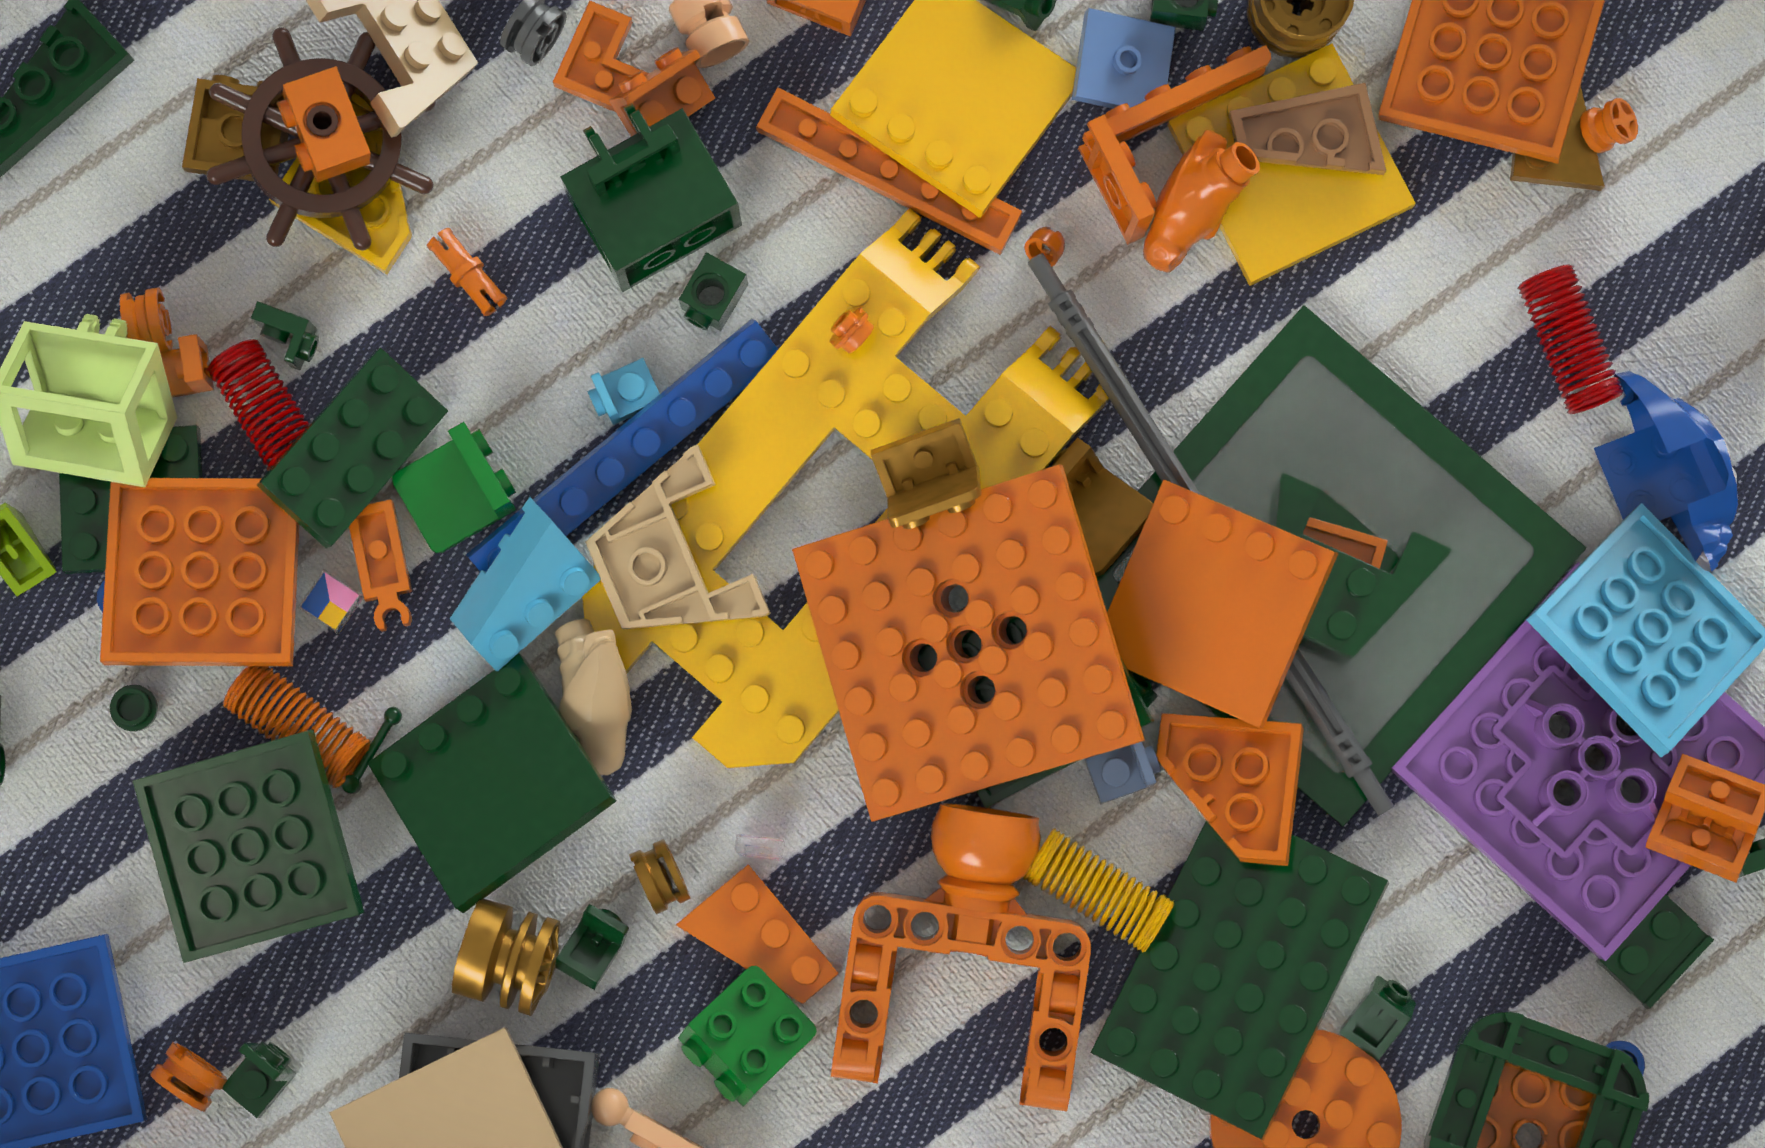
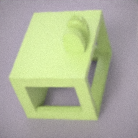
[0,314,177,487]

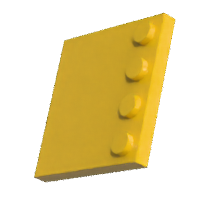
[830,0,1076,218]
[1167,43,1416,286]

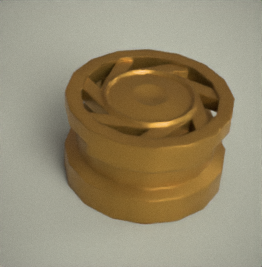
[629,839,691,914]

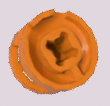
[120,287,173,353]
[150,1042,227,1112]

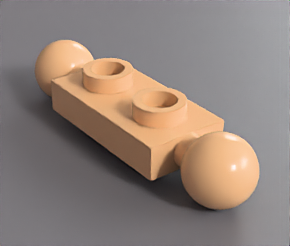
[591,1088,704,1148]

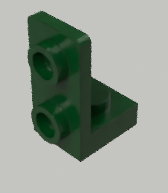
[222,1041,297,1118]

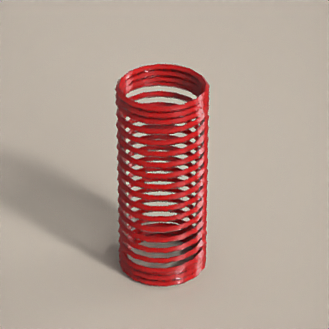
[1517,264,1624,414]
[207,339,309,471]

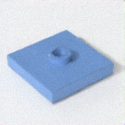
[1072,8,1176,109]

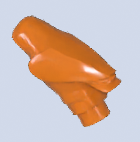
[1143,130,1260,273]

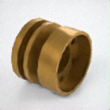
[1247,0,1354,58]
[452,899,560,1016]

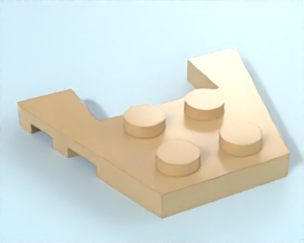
[306,0,478,138]
[585,445,771,629]

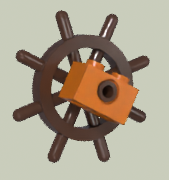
[207,27,436,251]

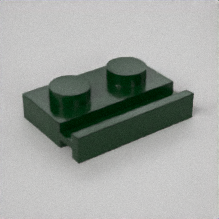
[1596,894,1714,1009]

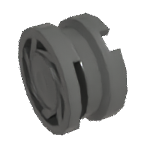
[500,0,567,66]

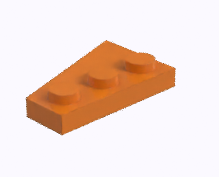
[676,864,839,1004]

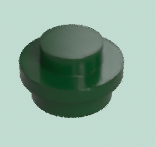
[110,685,158,732]

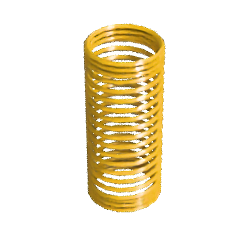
[1023,828,1174,953]

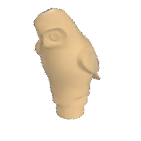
[555,619,632,775]

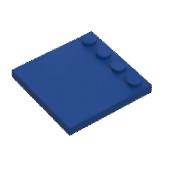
[0,934,147,1148]

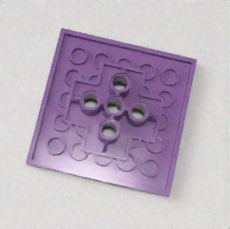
[1391,562,1765,961]

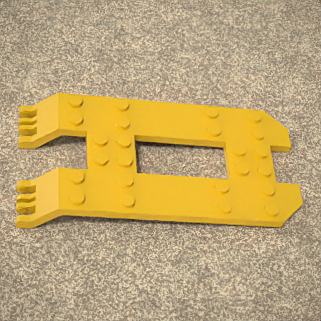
[583,208,1110,768]

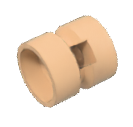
[669,0,750,68]

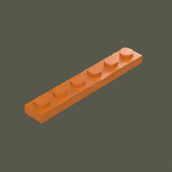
[756,87,1022,255]

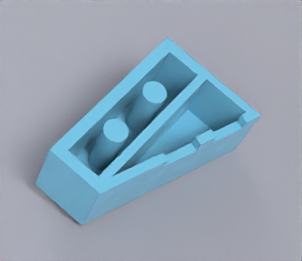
[450,497,601,672]

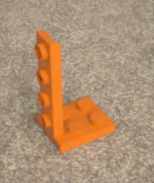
[1078,45,1271,245]

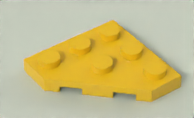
[269,93,412,275]

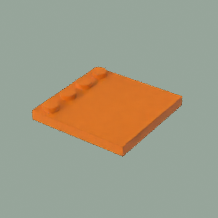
[1378,0,1605,164]
[100,478,300,666]
[1107,480,1339,728]

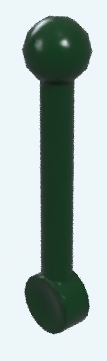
[341,707,402,794]

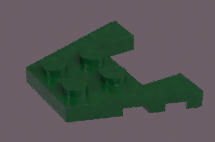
[1274,472,1452,659]

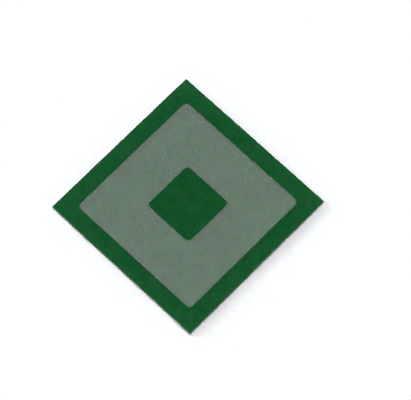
[1096,305,1587,827]

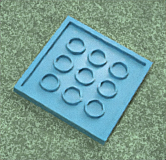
[1526,503,1765,757]

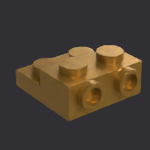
[182,75,289,181]

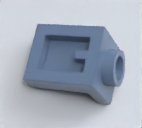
[1085,742,1161,805]

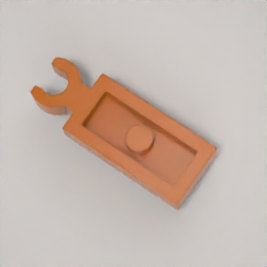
[349,499,412,632]

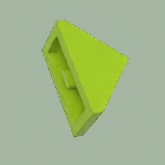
[0,502,57,596]

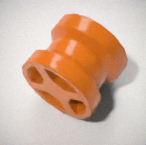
[1580,98,1638,153]

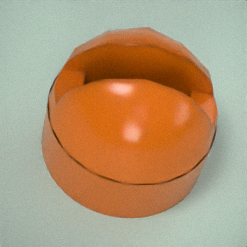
[1024,226,1065,267]

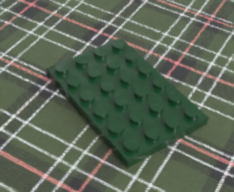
[1090,821,1389,1140]

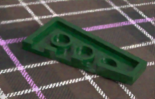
[0,0,135,177]

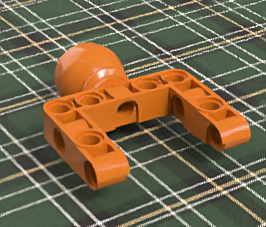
[831,803,1091,1112]

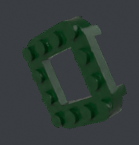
[1423,1012,1649,1148]

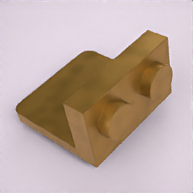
[871,418,981,529]
[1052,437,1153,576]

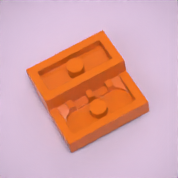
[1645,753,1765,883]

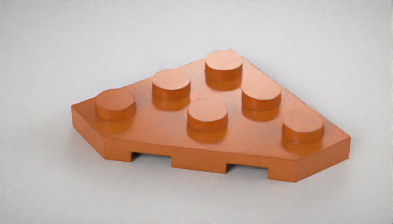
[1156,713,1304,866]

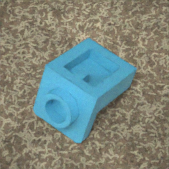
[587,358,660,425]

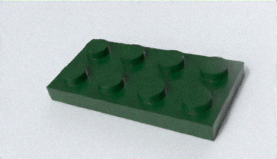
[256,347,448,549]

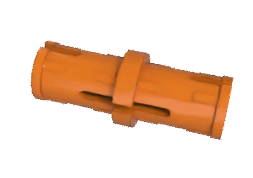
[427,228,507,316]

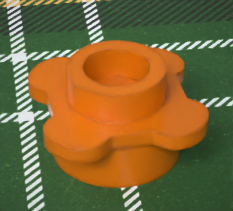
[829,307,874,353]

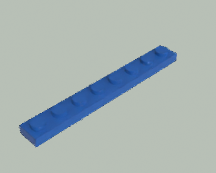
[466,319,778,572]

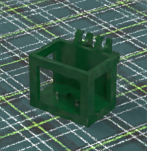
[560,103,742,292]

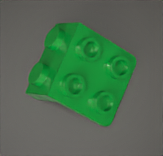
[392,421,516,553]
[678,966,817,1107]

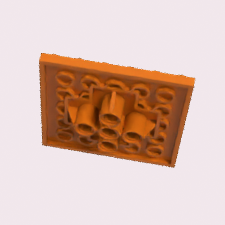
[792,464,1145,822]

